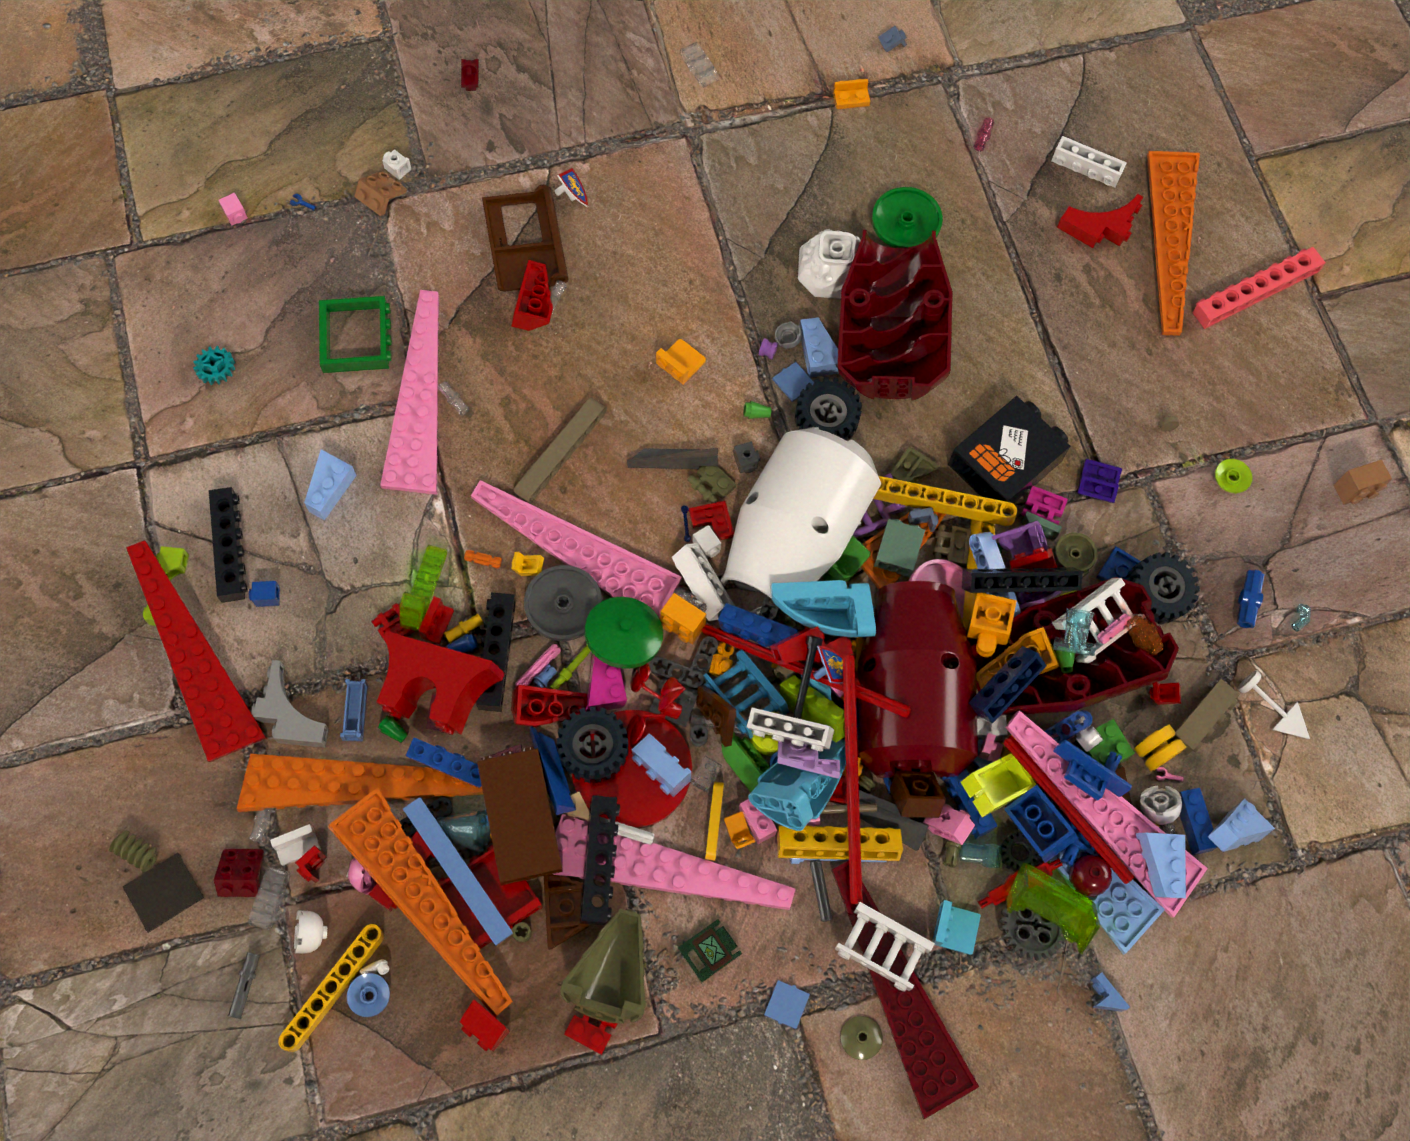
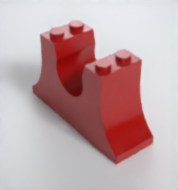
[376,631,505,735]

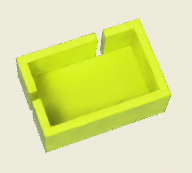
[961,753,1036,817]

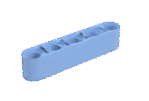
[969,532,1021,618]

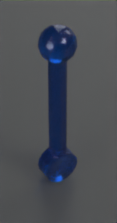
[681,505,691,542]

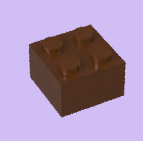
[890,771,946,818]

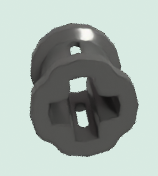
[690,725,708,747]

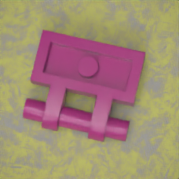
[1021,485,1068,525]

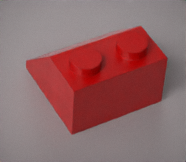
[459,999,510,1052]

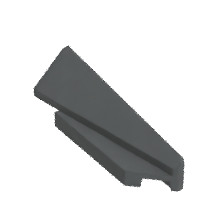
[627,448,718,469]
[834,790,929,851]

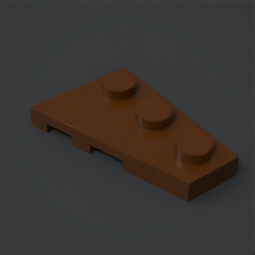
[696,685,736,747]

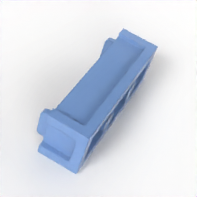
[340,679,368,741]

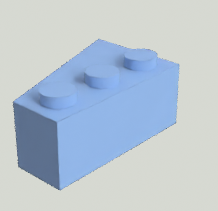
[800,317,839,378]
[304,449,356,521]
[632,733,692,797]
[1136,832,1186,898]

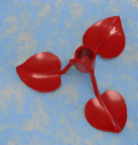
[626,663,686,751]

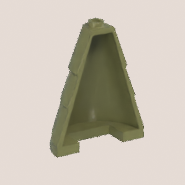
[560,908,646,1024]

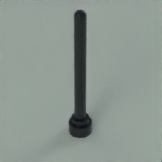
[793,635,823,719]

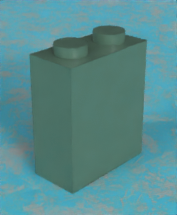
[874,519,925,577]

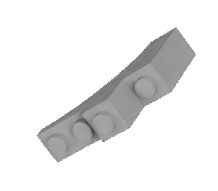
[252,660,329,748]

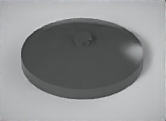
[524,565,602,641]

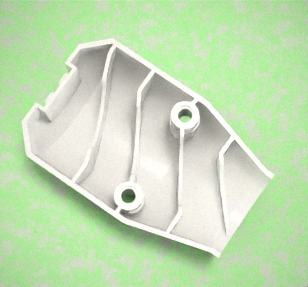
[721,427,881,598]

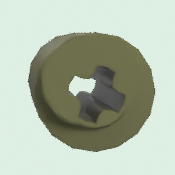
[109,830,157,872]

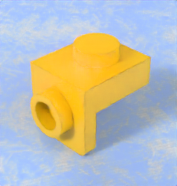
[511,552,544,576]

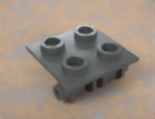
[649,677,698,727]

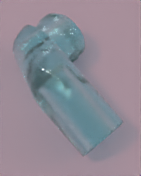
[1291,604,1311,632]

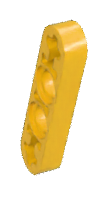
[705,782,724,861]

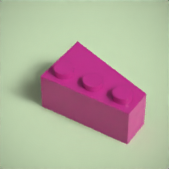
[585,654,627,711]

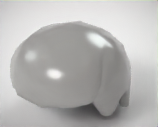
[775,321,802,349]

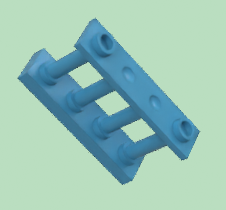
[703,650,789,739]

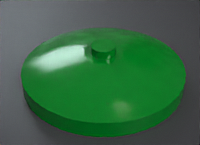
[872,187,943,248]
[584,597,663,669]

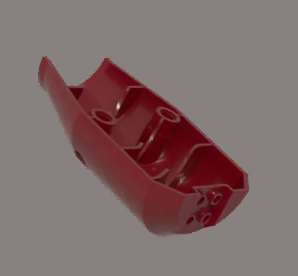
[837,230,953,401]
[971,577,1179,717]
[857,581,978,778]

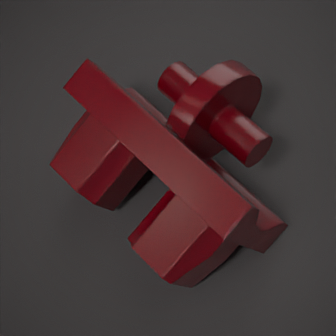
[461,59,479,91]

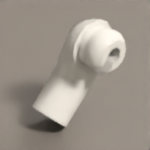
[359,959,389,975]

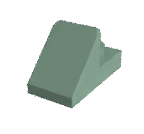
[1022,511,1062,540]

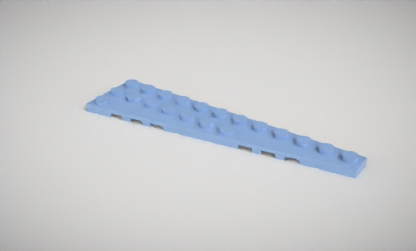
[973,738,1165,955]

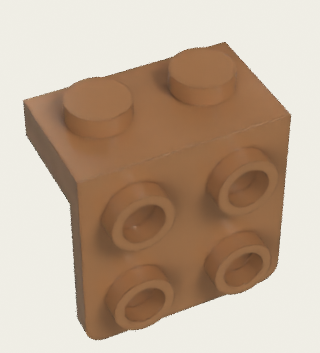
[355,171,407,216]

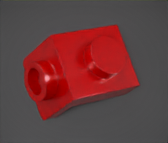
[1150,682,1181,705]

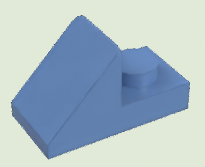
[1091,972,1130,1012]

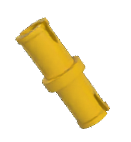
[444,613,484,643]

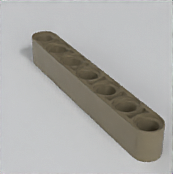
[514,398,607,504]

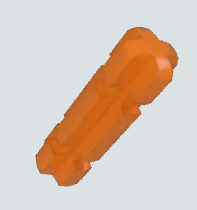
[464,550,502,569]

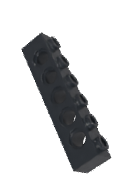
[208,487,248,603]
[962,567,1083,593]
[475,592,516,712]
[579,795,620,925]

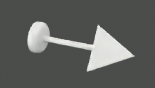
[1237,670,1310,739]

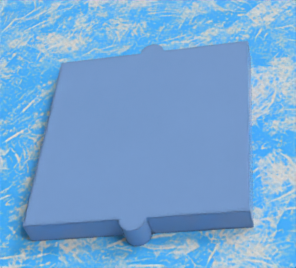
[772,362,814,402]
[764,980,810,1029]

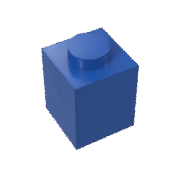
[249,581,280,607]

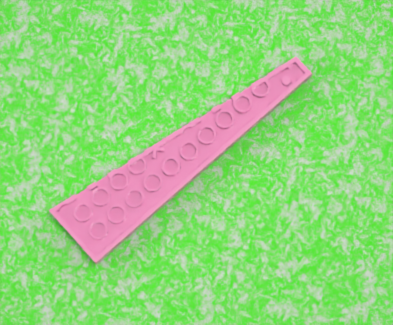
[380,290,439,495]
[471,480,682,619]
[1005,711,1208,917]
[554,814,796,910]

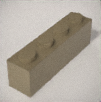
[1170,679,1240,755]

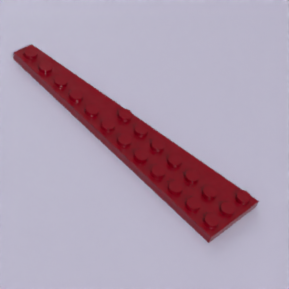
[832,861,979,1119]

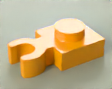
[709,642,734,677]

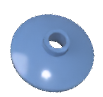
[347,973,390,1017]

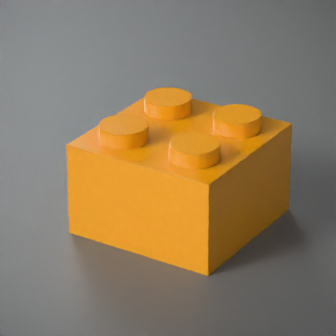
[661,593,706,645]

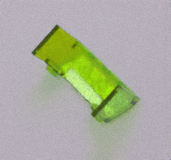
[1007,863,1100,954]

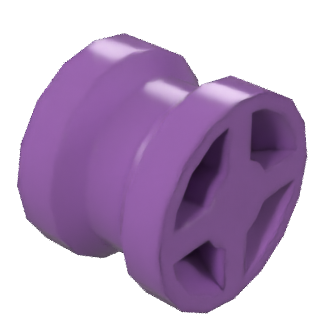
[759,338,778,360]

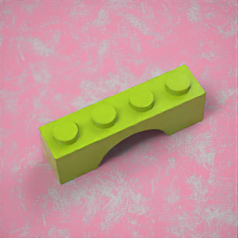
[143,546,189,626]

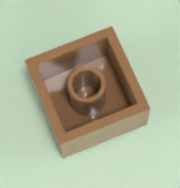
[1333,460,1392,505]

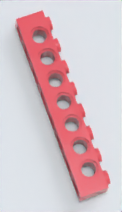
[1192,247,1326,329]

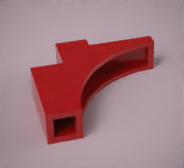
[1057,194,1143,248]
[770,626,861,686]

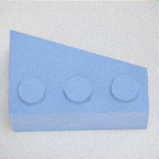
[1208,799,1275,852]

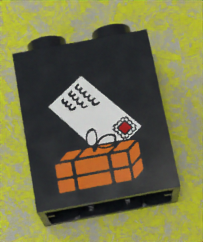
[948,395,1071,504]

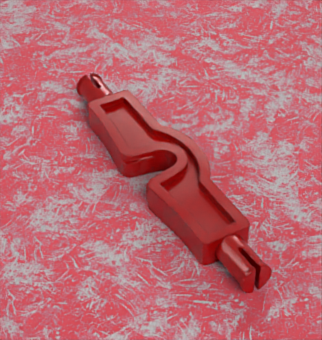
[977,858,1063,909]

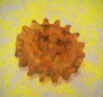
[1126,615,1164,656]

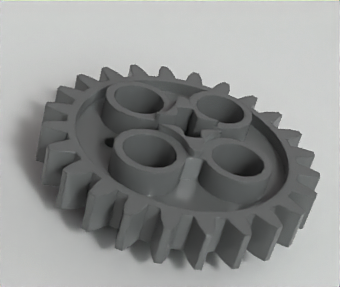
[999,892,1067,961]

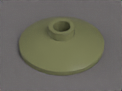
[840,1016,883,1060]

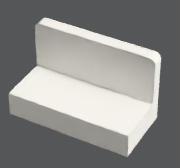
[270,824,321,866]

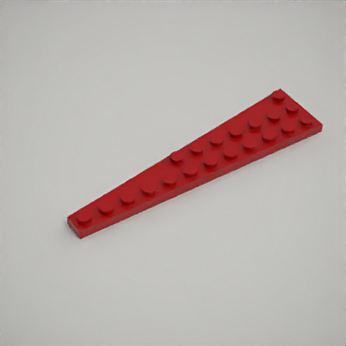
[126,540,267,762]

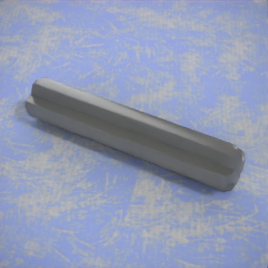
[810,860,832,922]

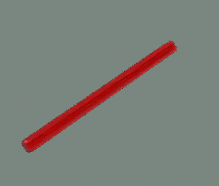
[1003,736,1134,884]

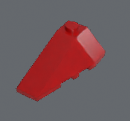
[511,260,553,331]
[511,685,588,727]

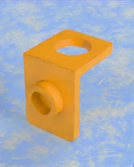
[724,811,756,849]

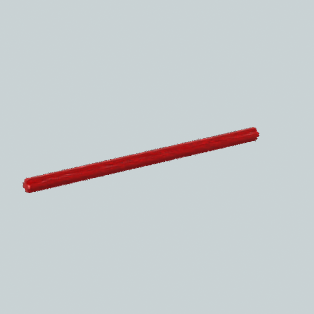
[701,623,911,717]
[842,655,863,904]

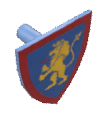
[813,645,843,684]

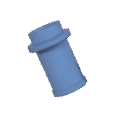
[533,664,557,688]

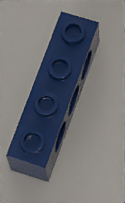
[969,646,1047,724]

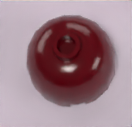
[1069,855,1112,897]

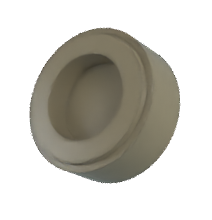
[1159,416,1179,432]

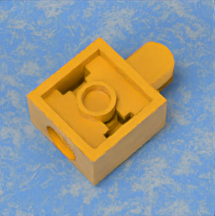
[967,593,1017,657]

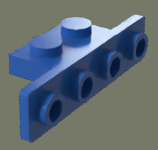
[406,738,482,788]
[1053,740,1132,801]

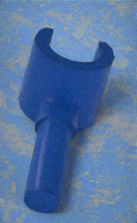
[290,194,316,210]

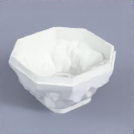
[798,229,861,299]

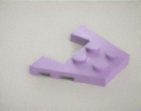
[777,739,840,778]

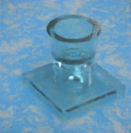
[1053,608,1096,656]

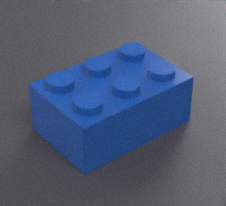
[1004,785,1078,863]

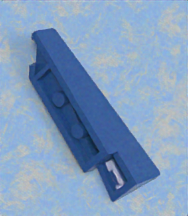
[530,726,576,815]

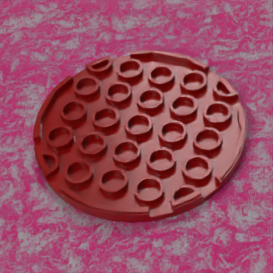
[572,710,692,828]

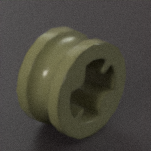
[859,775,876,794]
[512,922,532,943]

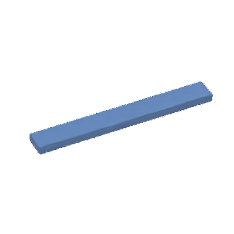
[403,797,513,946]

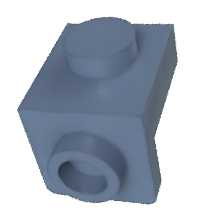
[878,26,907,52]
[907,507,938,532]

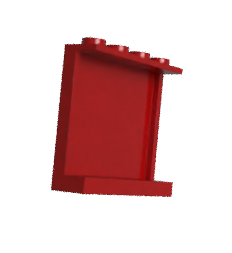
[437,845,543,949]

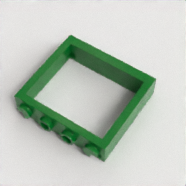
[319,296,392,373]

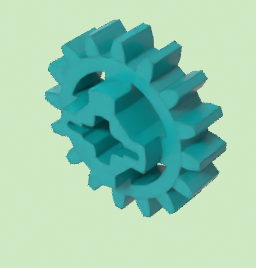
[193,346,235,385]

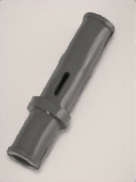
[228,952,261,1019]

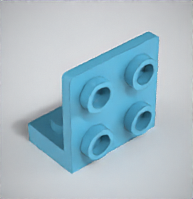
[932,900,981,955]

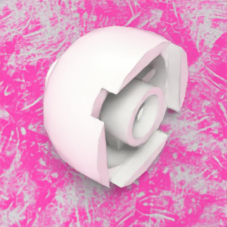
[1140,786,1182,825]
[294,910,327,954]

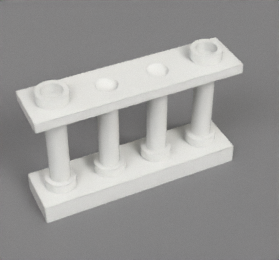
[1052,578,1146,663]
[835,902,935,992]

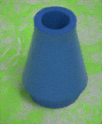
[447,633,478,653]

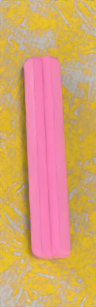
[515,644,561,687]

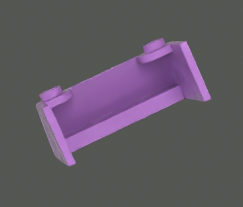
[992,521,1061,609]

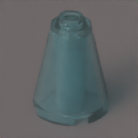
[436,810,490,851]

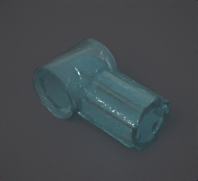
[959,843,1001,868]

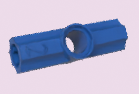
[1237,570,1265,628]

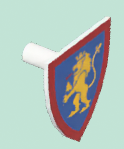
[555,168,588,207]

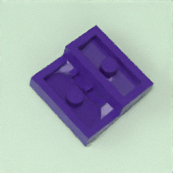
[1077,459,1122,503]

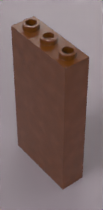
[477,747,563,886]

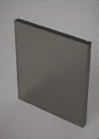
[123,853,204,933]

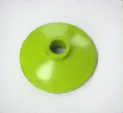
[1215,459,1253,494]

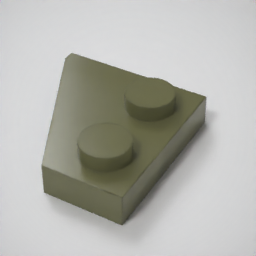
[890,446,939,483]

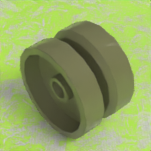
[1052,532,1098,578]

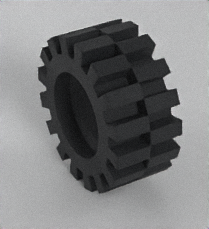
[999,833,1038,872]

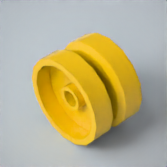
[1134,724,1187,772]

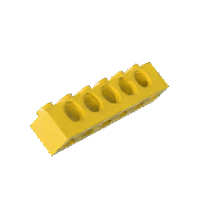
[777,825,903,861]

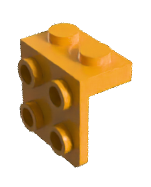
[656,339,706,385]

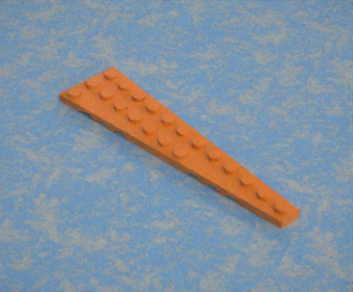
[1147,151,1200,336]
[237,753,483,812]
[328,787,513,1018]

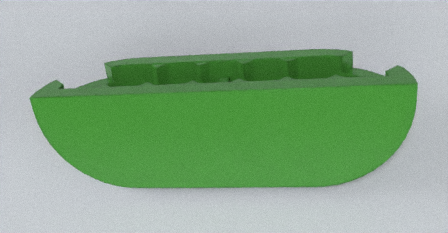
[722,732,770,792]

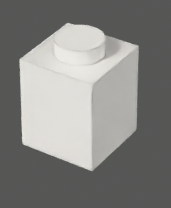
[692,525,721,558]

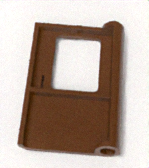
[482,185,569,292]

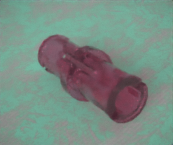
[973,118,995,152]

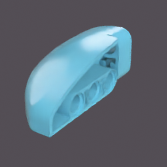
[771,580,876,637]
[748,739,846,831]

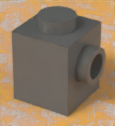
[733,441,760,473]

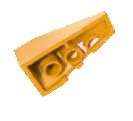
[976,627,1060,689]

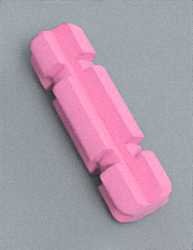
[1097,613,1132,644]

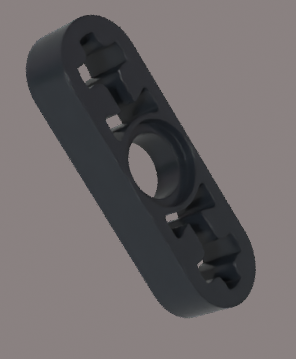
[400,797,453,838]

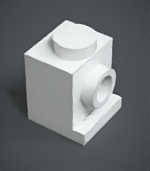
[382,149,411,180]

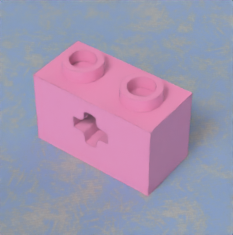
[739,799,777,844]
[923,804,975,845]

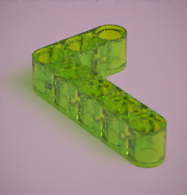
[400,545,448,631]

